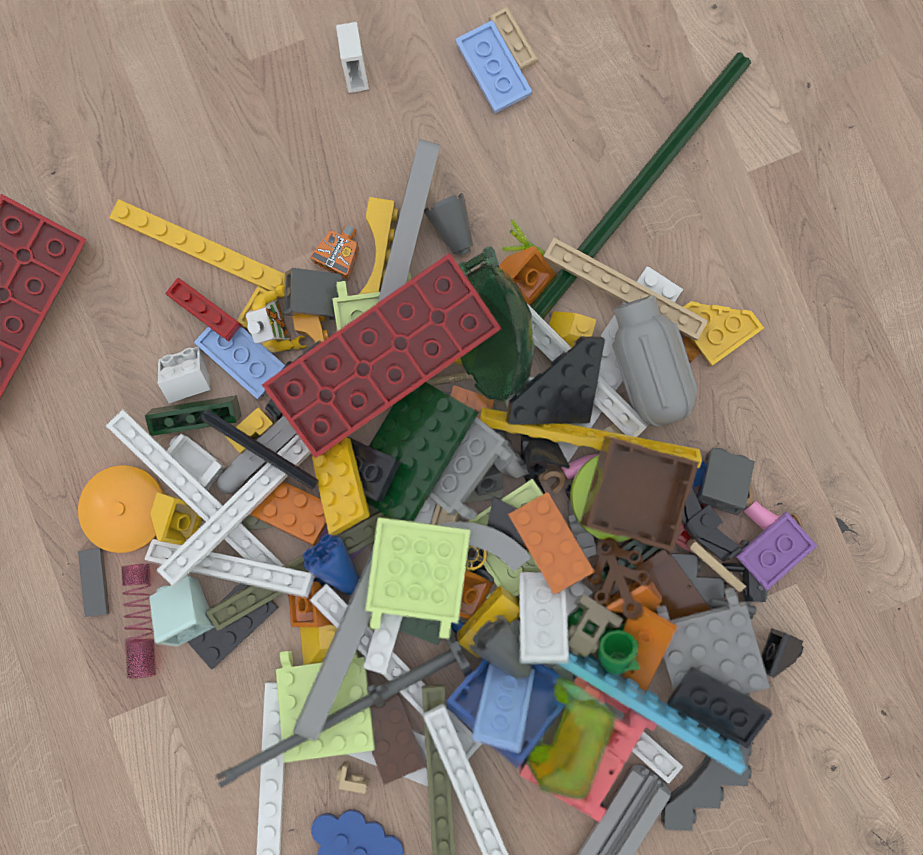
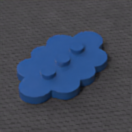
[311,809,403,855]

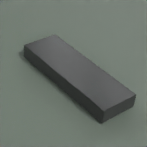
[78,548,109,617]

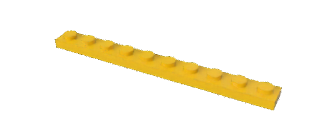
[109,199,285,293]
[480,407,702,468]

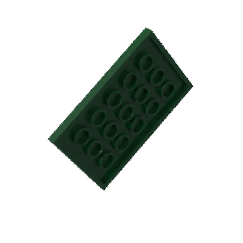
[364,382,479,522]

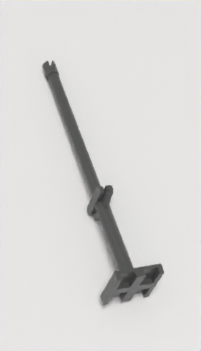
[216,628,472,788]

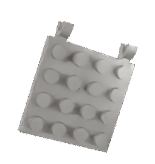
[429,392,519,521]
[657,588,770,694]

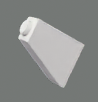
[336,22,369,93]

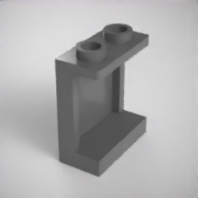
[284,268,342,320]
[696,448,755,516]

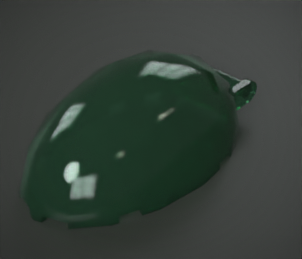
[458,246,535,402]

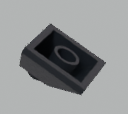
[761,628,803,678]

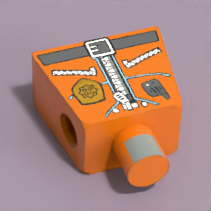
[310,225,359,281]

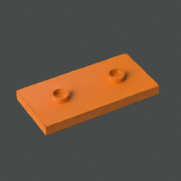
[620,606,678,692]

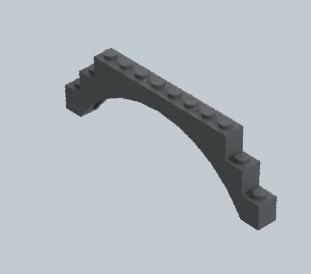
[661,553,753,831]

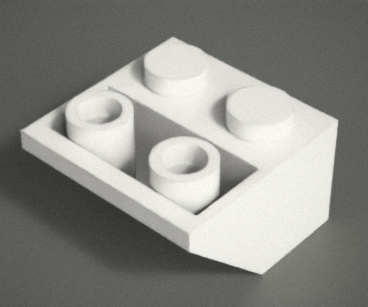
[158,346,210,403]

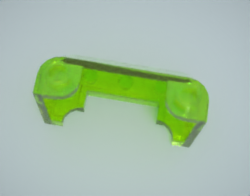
[527,677,616,799]

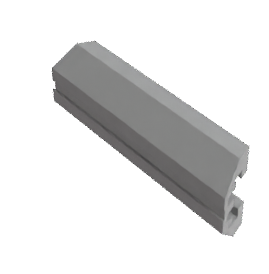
[576,764,671,855]

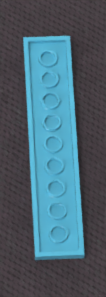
[557,649,746,775]

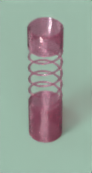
[121,563,157,679]

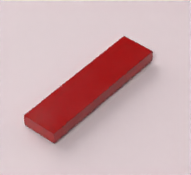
[165,277,242,342]

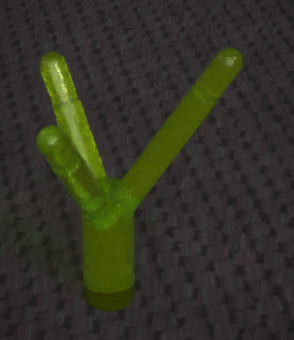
[502,219,545,256]

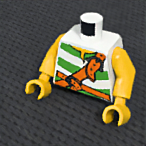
[246,284,307,352]

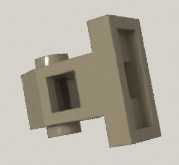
[567,594,623,657]

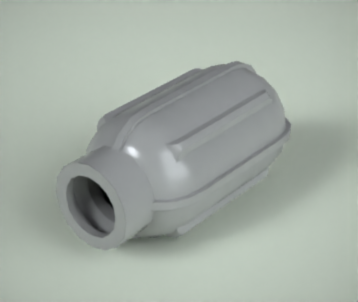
[612,295,698,427]

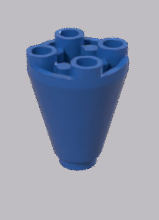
[303,533,359,595]

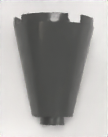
[424,193,473,256]
[470,615,532,679]

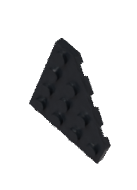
[506,336,605,425]

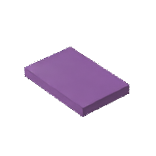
[736,512,817,590]

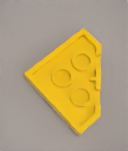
[683,301,764,367]

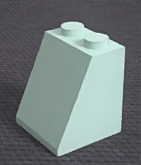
[149,575,215,647]

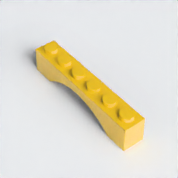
[358,197,399,295]

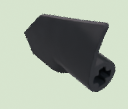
[521,434,570,475]

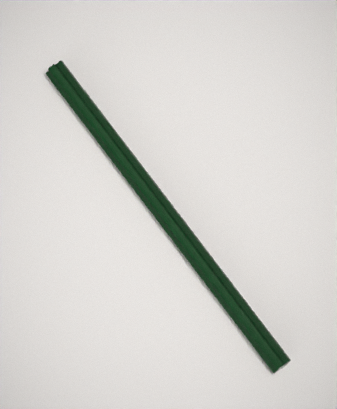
[530,52,751,319]

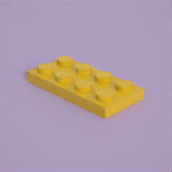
[311,437,369,536]

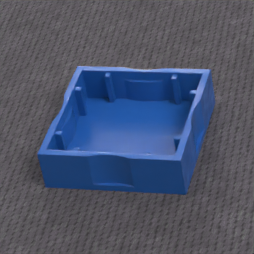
[446,659,577,769]

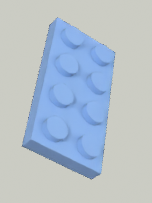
[455,20,532,114]
[194,327,285,400]
[472,663,535,753]

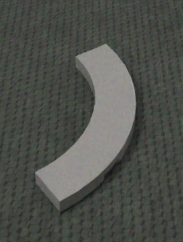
[437,521,532,572]

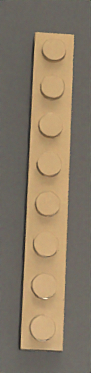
[543,238,708,341]

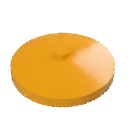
[78,465,165,553]

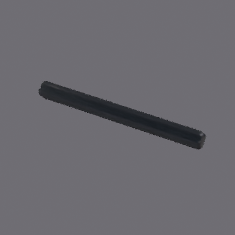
[201,411,319,490]

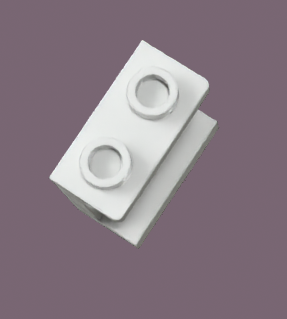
[167,433,227,490]

